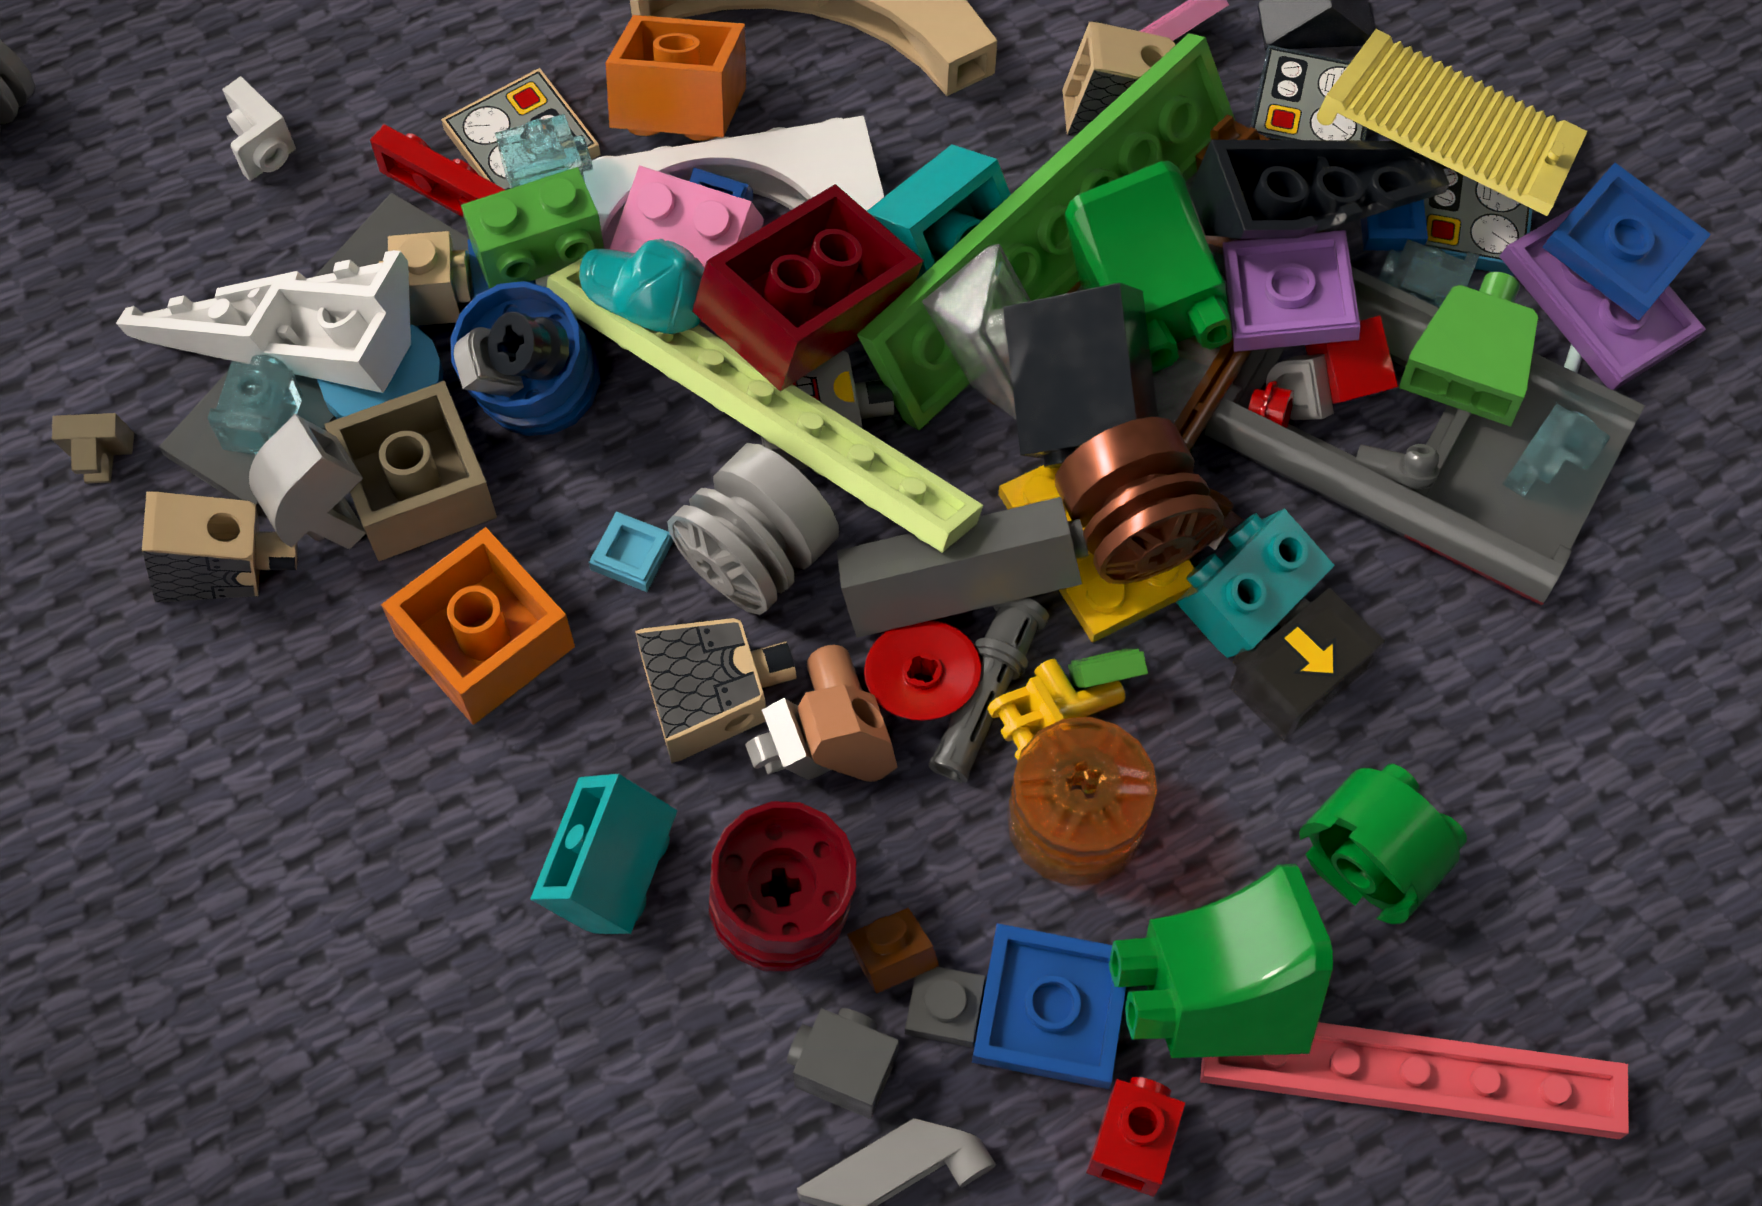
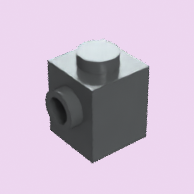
[787,1008,899,1119]

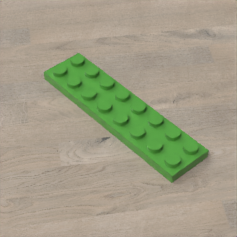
[857,33,1235,430]

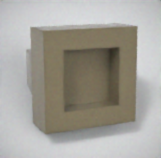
[52,413,134,484]

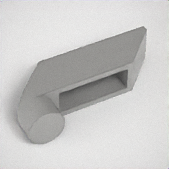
[797,1118,996,1206]

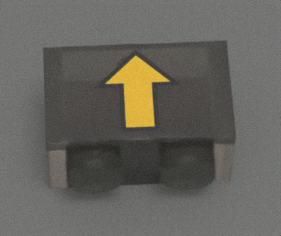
[1229,588,1385,742]

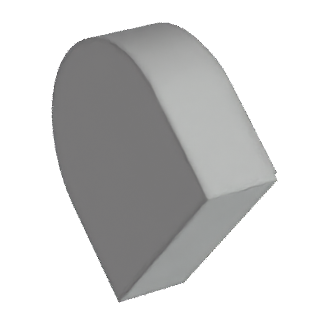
[454,327,524,397]
[1266,354,1334,420]

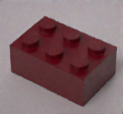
[692,184,924,392]

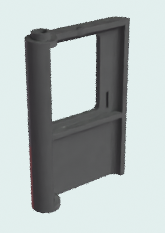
[1204,266,1645,606]

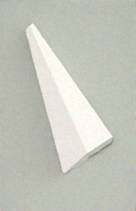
[116,250,411,393]

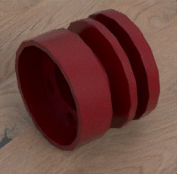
[709,801,856,971]

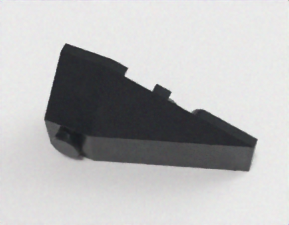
[1189,140,1450,239]

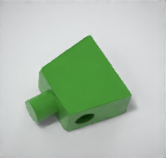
[1399,272,1538,427]

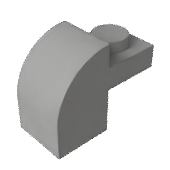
[249,414,366,550]

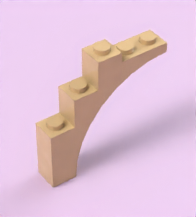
[630,0,997,96]

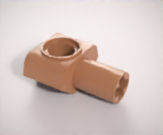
[797,645,897,782]

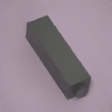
[837,497,1089,638]

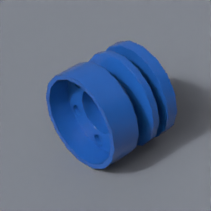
[450,281,600,436]

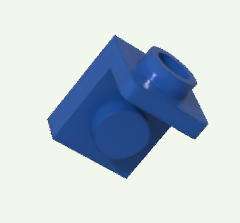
[1360,199,1428,251]

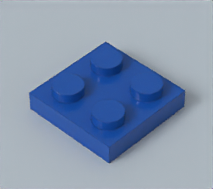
[1542,163,1711,321]
[972,923,1126,1089]

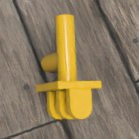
[987,659,1125,765]

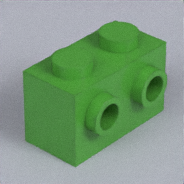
[461,167,605,289]

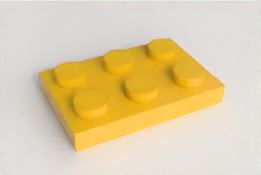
[998,465,1194,643]

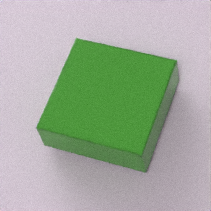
[1068,649,1148,688]

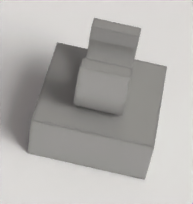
[745,698,831,780]

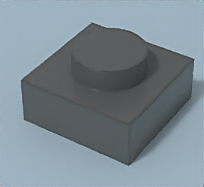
[905,967,985,1048]

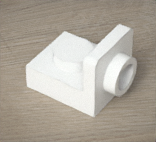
[222,76,296,181]

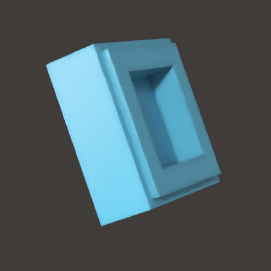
[589,511,673,592]

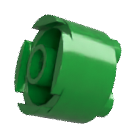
[1299,764,1467,924]

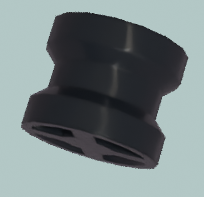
[488,312,569,380]

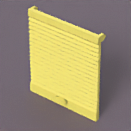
[1317,29,1588,216]

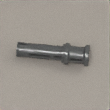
[929,597,1049,783]

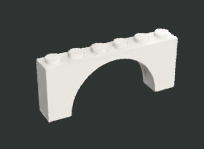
[517,116,884,287]

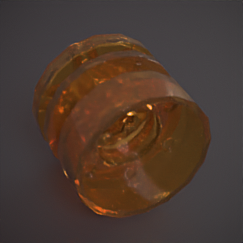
[1007,717,1157,886]

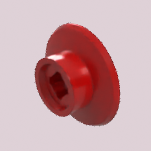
[864,620,981,721]

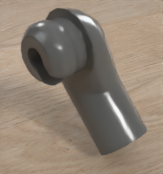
[1355,444,1440,489]

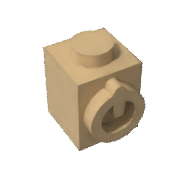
[379,231,473,326]

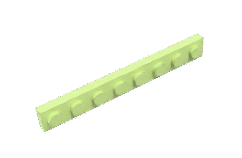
[546,258,983,553]

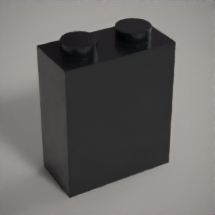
[1003,283,1158,468]

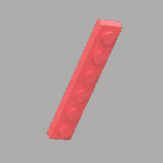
[1200,1022,1629,1139]

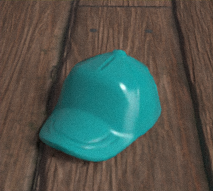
[579,239,705,334]

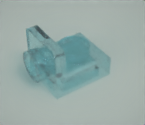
[1503,403,1610,497]

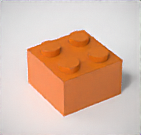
[605,15,746,141]
[381,527,575,725]

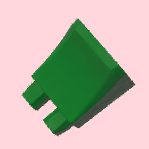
[1065,161,1233,373]
[1109,864,1333,1058]

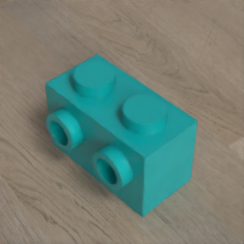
[1176,508,1335,658]
[530,774,678,934]

